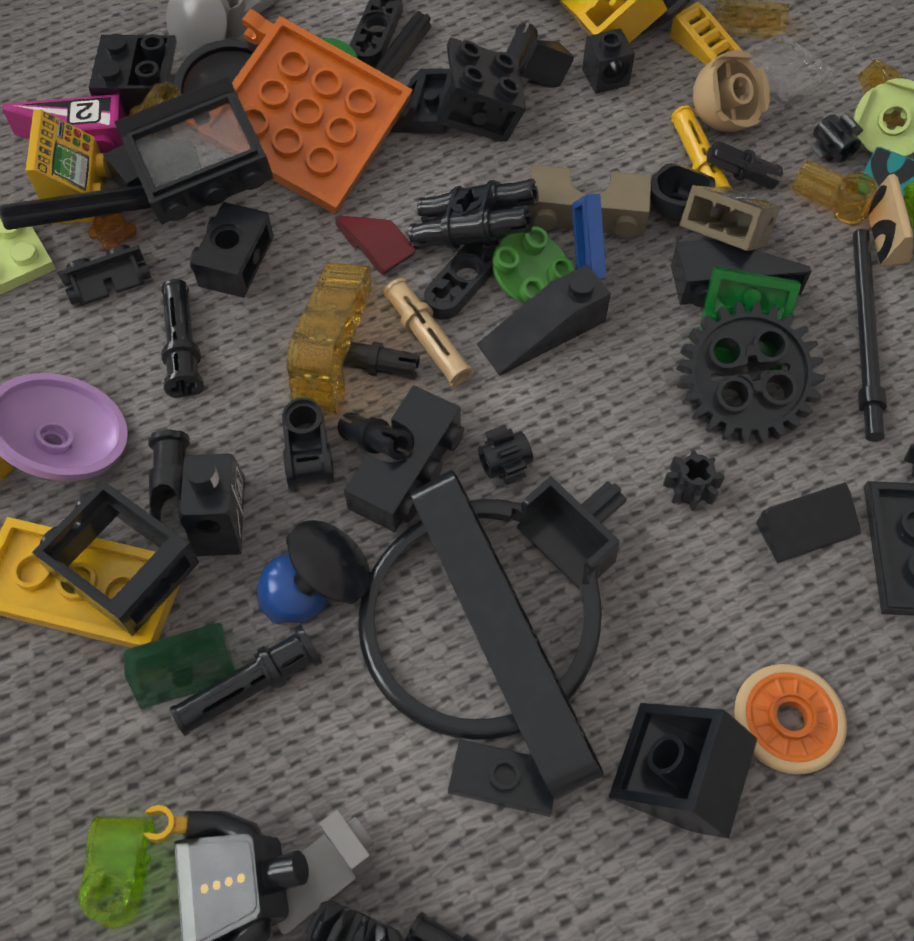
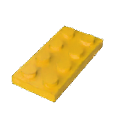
[0,517,181,653]

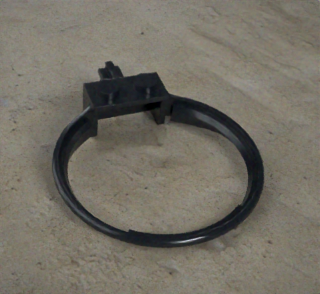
[358,476,627,740]

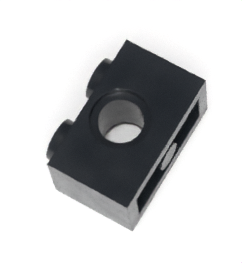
[190,202,274,298]

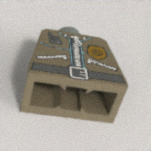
[680,185,780,251]

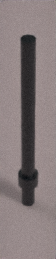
[853,229,887,442]

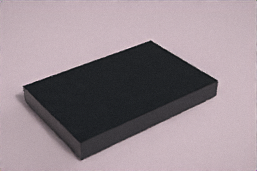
[863,481,914,616]

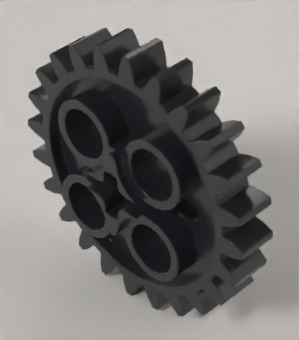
[676,301,825,444]

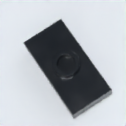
[448,739,554,817]

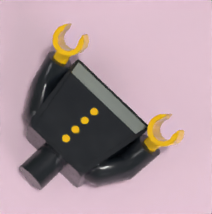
[143,805,309,941]

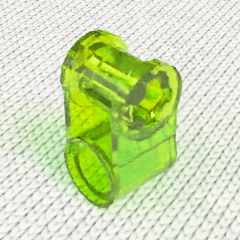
[78,816,155,929]

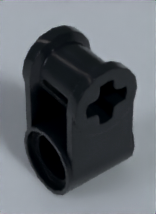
[282,398,335,489]

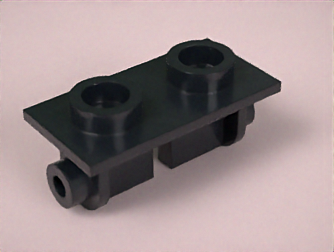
[57,245,152,306]

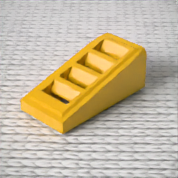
[670,2,742,65]

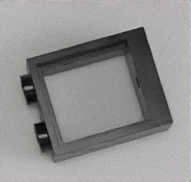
[32,481,200,636]

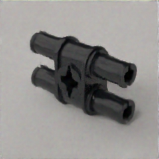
[408,178,539,250]

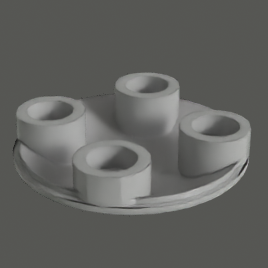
[166,0,230,55]

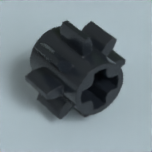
[811,113,863,163]
[478,425,533,485]
[663,450,725,511]

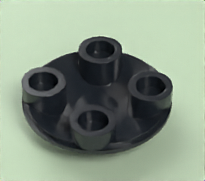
[286,520,370,604]

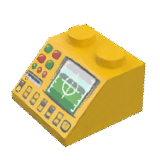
[25,109,110,224]

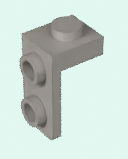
[276,810,374,935]

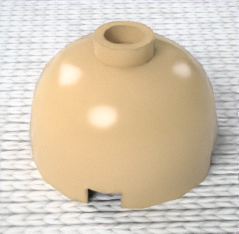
[693,49,770,133]

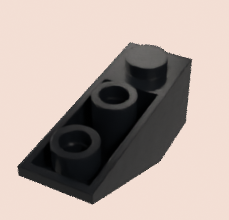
[671,239,812,307]

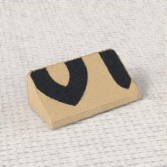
[866,174,913,266]

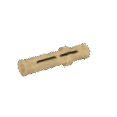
[384,278,474,387]

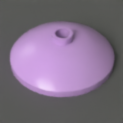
[0,373,128,481]

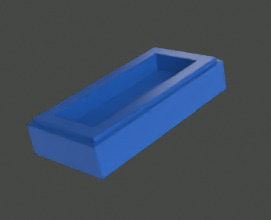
[572,194,607,281]

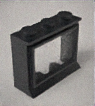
[114,76,274,225]

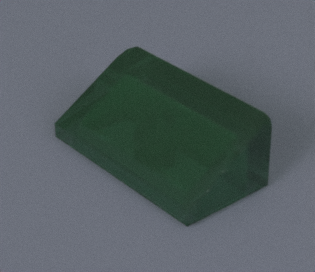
[124,623,236,709]

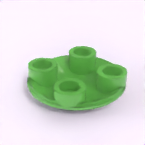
[492,227,574,304]

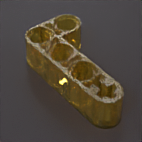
[287,262,372,414]

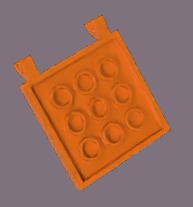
[183,9,413,215]

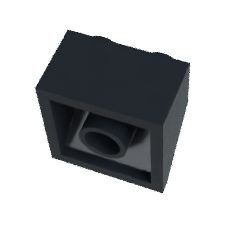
[609,703,757,839]

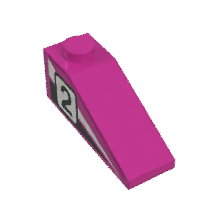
[2,94,127,153]

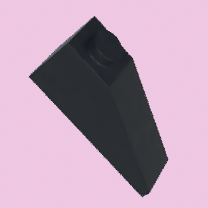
[477,265,611,376]

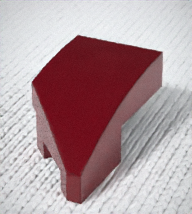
[335,216,416,275]

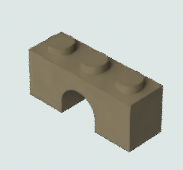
[528,165,651,238]

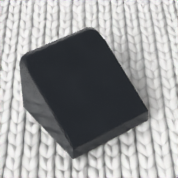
[519,40,574,88]

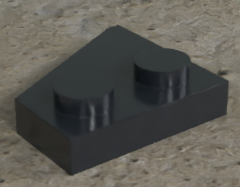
[390,68,451,133]

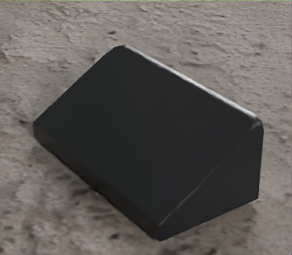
[756,482,862,563]

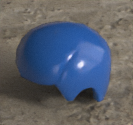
[256,553,329,625]

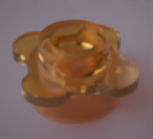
[88,213,137,251]

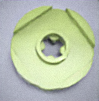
[853,78,914,157]

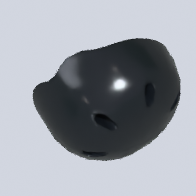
[650,163,715,221]

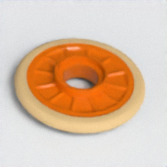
[734,664,847,774]

